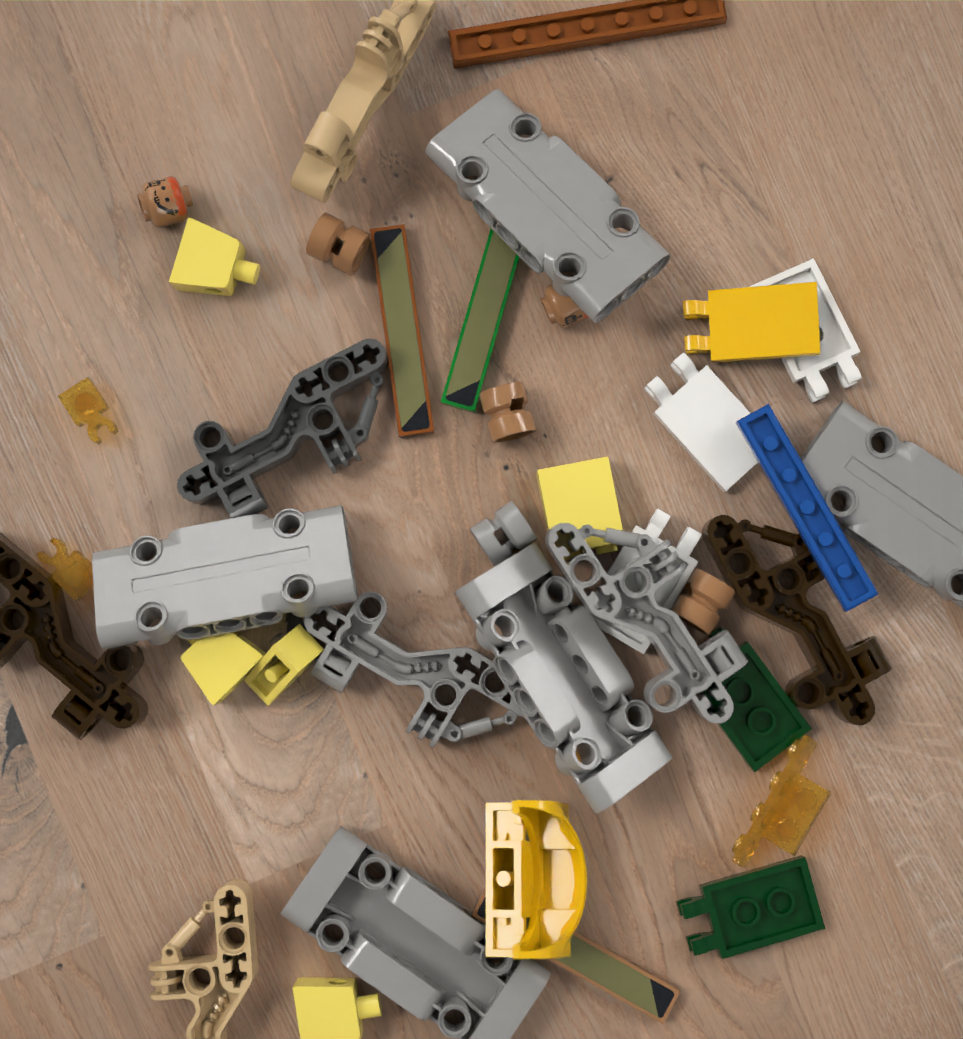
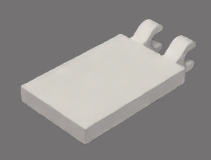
[750,258,862,403]
[644,352,758,492]
[592,509,702,654]

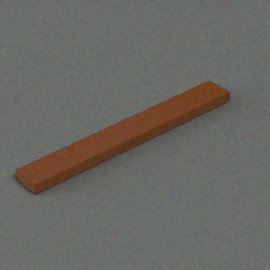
[448,0,727,69]

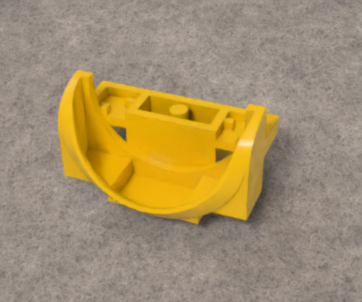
[486,800,587,959]

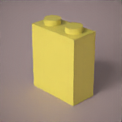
[536,457,623,561]

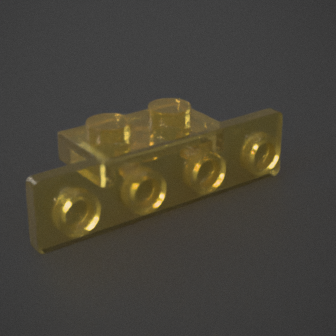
[731,735,831,868]

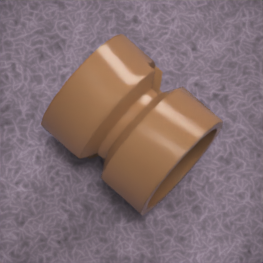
[306,212,371,276]
[479,382,536,443]
[671,568,736,636]

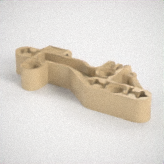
[291,0,436,203]
[148,878,258,1039]

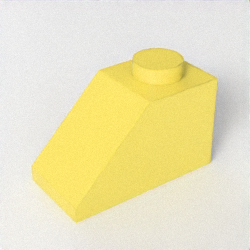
[244,624,324,706]

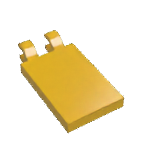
[683,282,820,363]

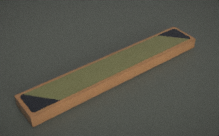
[471,887,680,1024]

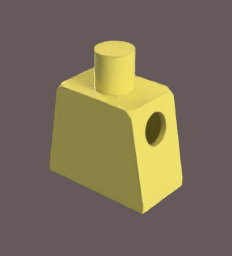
[169,217,260,296]
[180,632,266,706]
[293,977,382,1039]

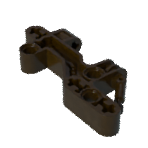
[702,515,892,726]
[0,533,148,740]

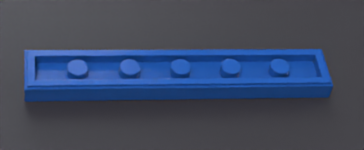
[736,403,878,612]

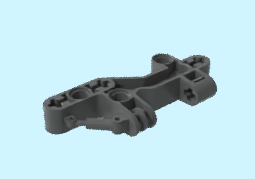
[177,338,388,518]

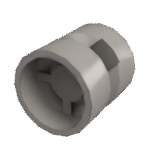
[470,501,537,567]

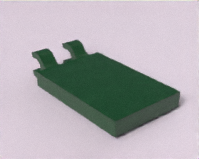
[696,627,812,772]
[676,855,825,959]

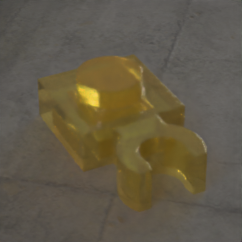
[58,377,118,444]
[37,537,93,601]

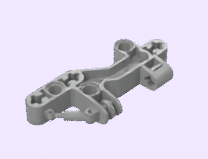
[545,523,748,724]
[304,591,524,748]

